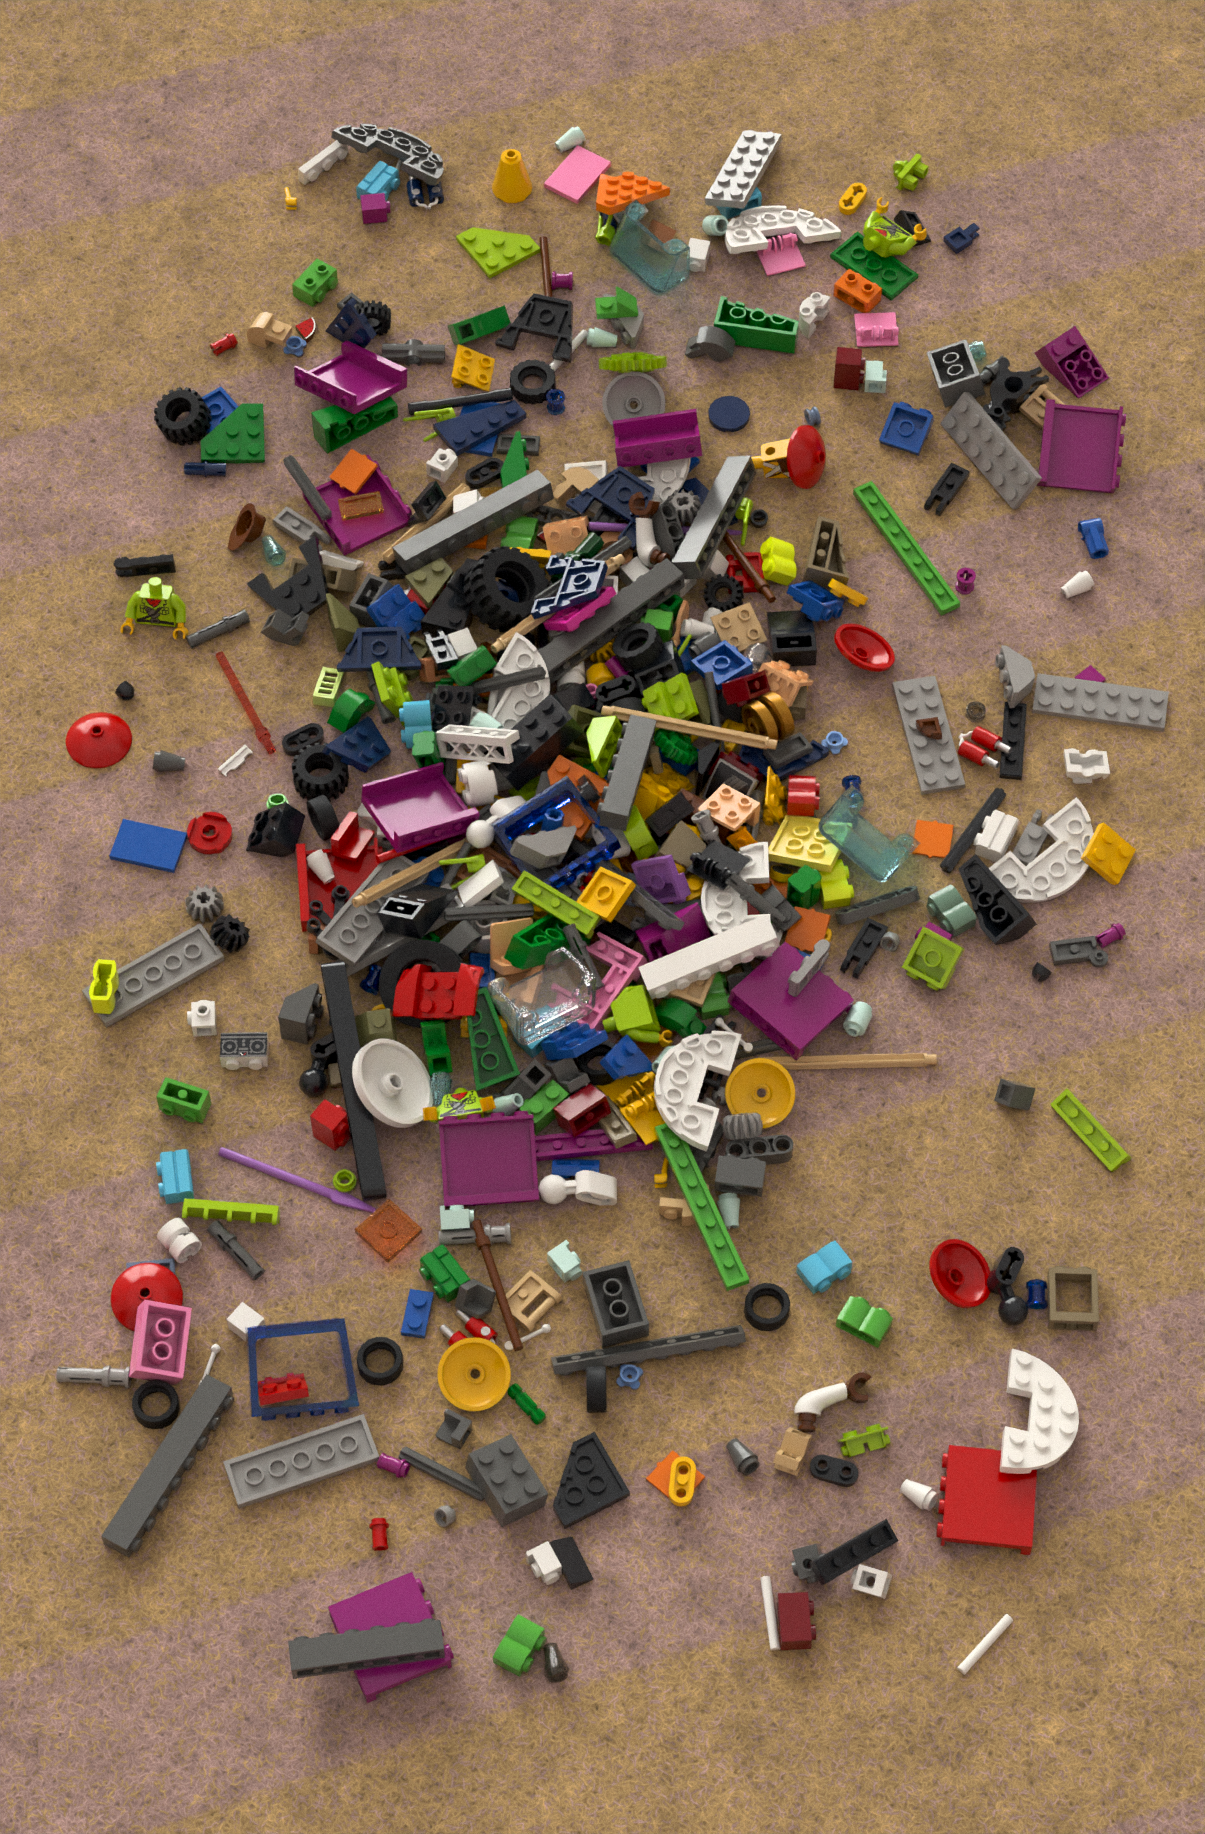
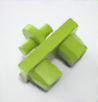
[893,153,929,191]

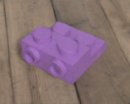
[631,855,691,905]

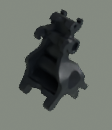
[983,358,1049,431]

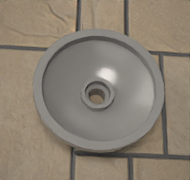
[602,372,665,427]

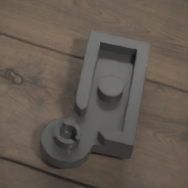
[1049,936,1108,968]

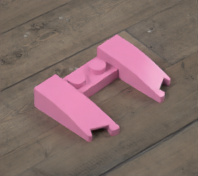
[548,932,648,1031]

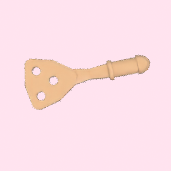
[670,600,689,648]

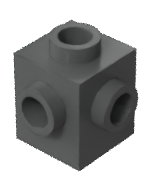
[791,1544,826,1584]

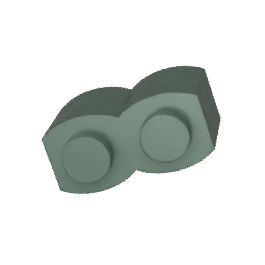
[926,884,977,938]

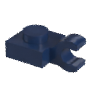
[944,223,980,254]

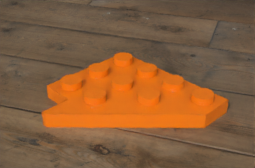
[596,172,670,215]

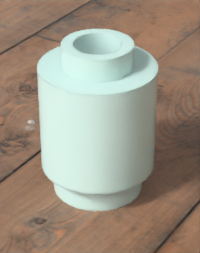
[702,215,729,236]
[470,712,504,729]
[843,1001,872,1037]

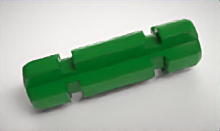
[507,1383,546,1425]

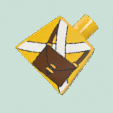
[751,439,790,478]

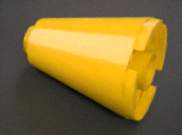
[492,149,532,203]

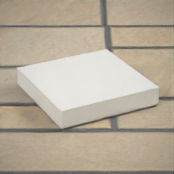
[457,860,504,907]

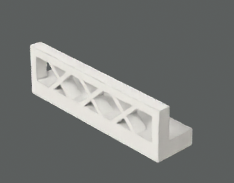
[436,724,520,764]

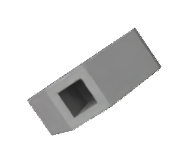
[603,294,644,349]
[995,645,1035,708]
[509,825,577,869]

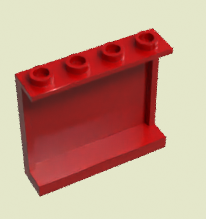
[296,838,383,932]
[936,1445,1037,1555]

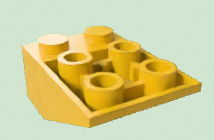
[639,763,695,811]

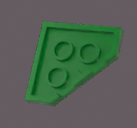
[201,403,265,464]

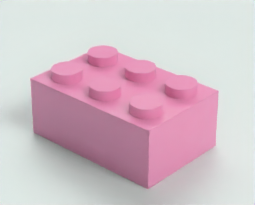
[129,1300,192,1385]

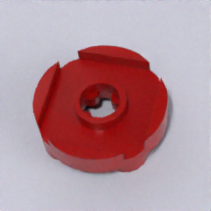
[187,812,233,854]

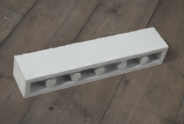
[638,914,780,999]

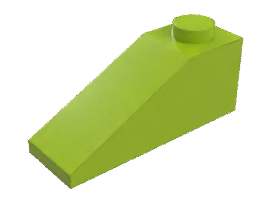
[586,716,623,778]

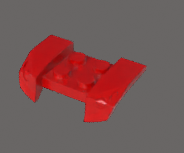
[392,963,484,1020]

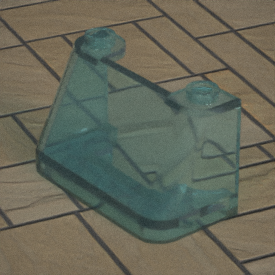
[609,200,690,296]
[818,785,920,882]

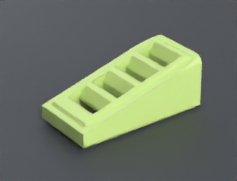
[313,667,344,707]

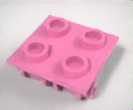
[756,233,806,276]
[854,312,899,347]

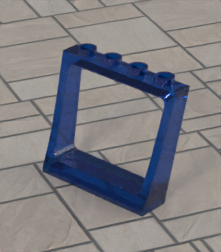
[491,776,621,890]
[245,1318,359,1421]

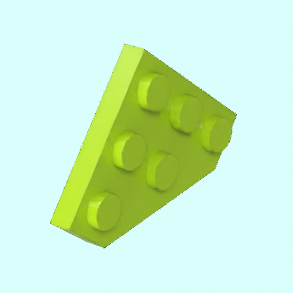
[456,227,540,279]

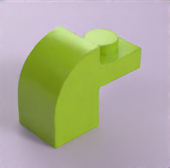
[623,805,659,860]

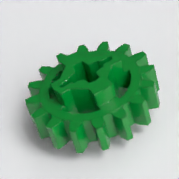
[653,729,698,766]

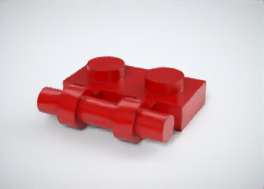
[726,552,764,594]
[255,1372,309,1405]

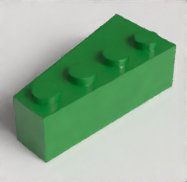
[714,296,799,354]
[311,396,398,454]
[504,914,594,970]
[466,987,520,1092]

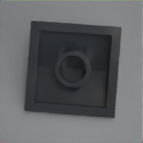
[694,740,722,796]

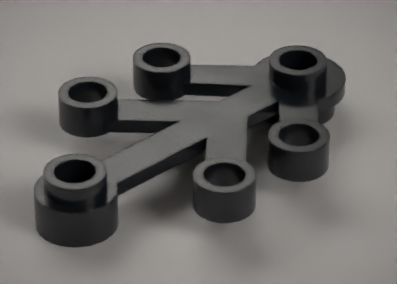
[307,885,350,960]

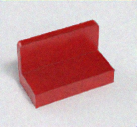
[330,811,375,861]

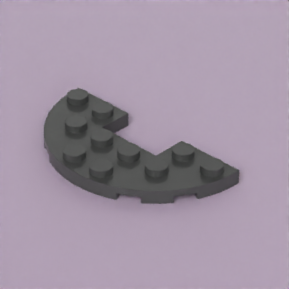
[331,124,444,186]

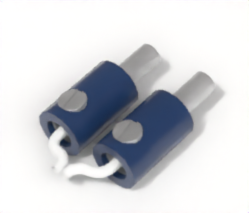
[406,176,444,210]

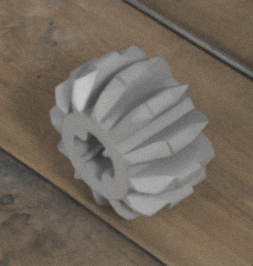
[667,489,701,526]
[185,884,224,923]
[723,1112,763,1140]

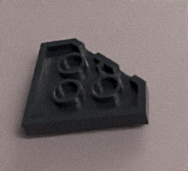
[553,1432,630,1529]

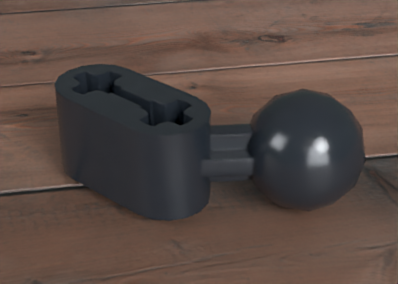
[589,675,640,713]
[299,1033,338,1097]
[986,1247,1029,1326]

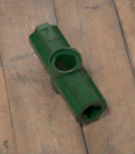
[550,532,604,584]

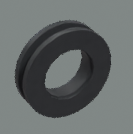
[379,940,464,1028]

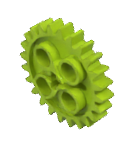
[599,352,667,373]

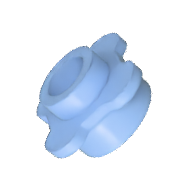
[821,731,848,754]

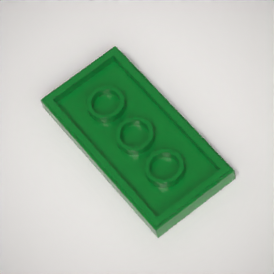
[830,232,919,301]

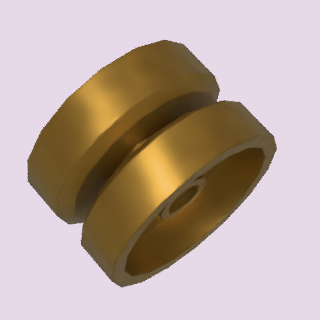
[741,692,795,740]

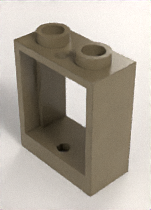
[1047,1266,1099,1331]

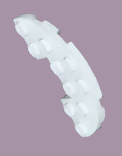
[725,205,841,254]
[564,458,691,520]
[461,632,550,753]
[989,797,1094,903]
[701,842,772,956]
[654,1031,742,1152]
[999,1349,1079,1474]

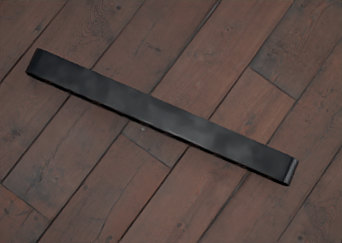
[321,960,387,1202]

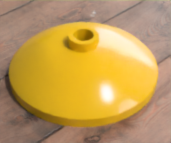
[725,1058,796,1128]
[437,1337,511,1411]

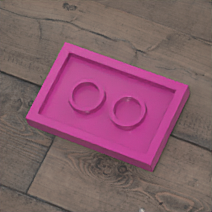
[543,586,616,632]

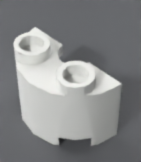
[799,292,830,339]
[1063,748,1110,784]

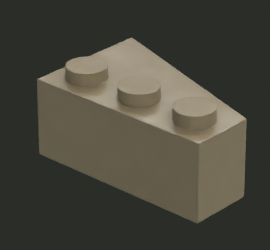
[802,516,849,589]

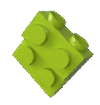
[371,662,414,718]
[642,673,699,731]
[902,927,965,991]

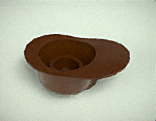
[228,503,266,551]

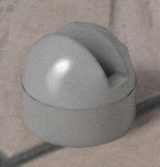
[880,931,900,952]
[711,1086,726,1106]
[434,1505,456,1527]

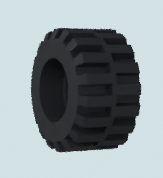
[154,387,212,446]
[292,743,349,802]

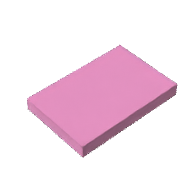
[544,145,611,204]

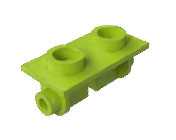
[837,1423,890,1458]

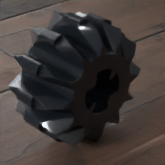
[210,914,250,954]

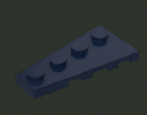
[433,400,527,456]

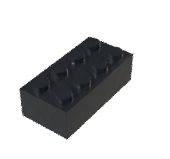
[484,694,584,791]

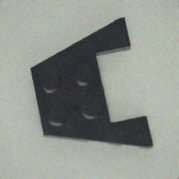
[495,293,573,363]
[247,536,329,618]

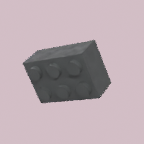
[926,339,985,408]
[583,1260,649,1348]
[465,1434,548,1527]

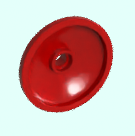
[787,425,826,489]
[834,623,895,672]
[66,712,132,768]
[929,1239,991,1308]
[111,1263,183,1331]

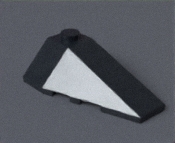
[958,854,1037,945]

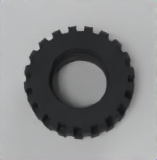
[464,546,550,633]

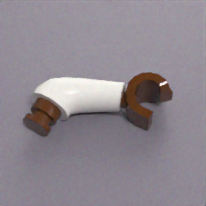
[629,492,670,568]
[794,1372,872,1432]

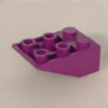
[1035,326,1109,399]
[635,902,712,963]

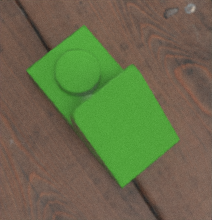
[595,286,638,319]

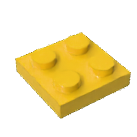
[1080,822,1136,885]
[576,866,636,922]

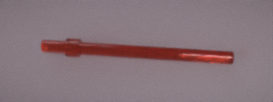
[216,651,276,754]

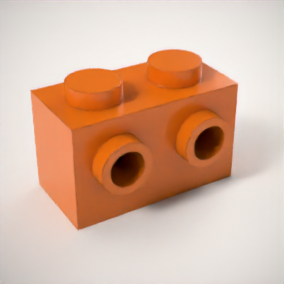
[833,269,882,313]

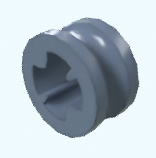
[804,406,821,426]

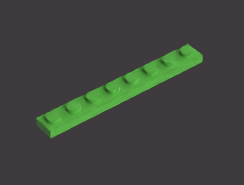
[853,481,960,616]
[655,1123,750,1291]

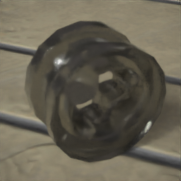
[966,701,986,723]

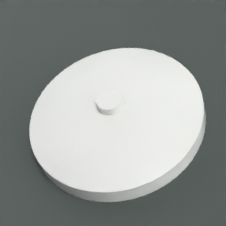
[352,1039,434,1128]

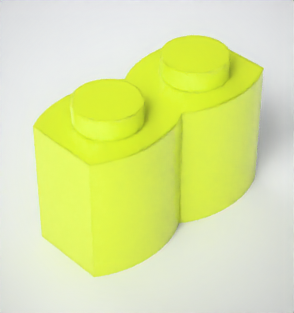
[760,536,796,586]
[817,859,854,909]
[89,959,119,1014]

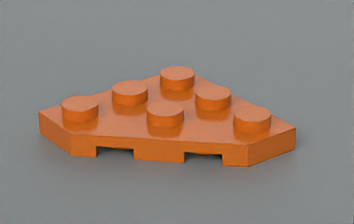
[547,755,609,841]

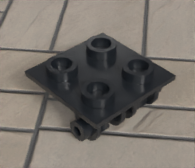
[432,685,481,729]
[687,840,750,890]

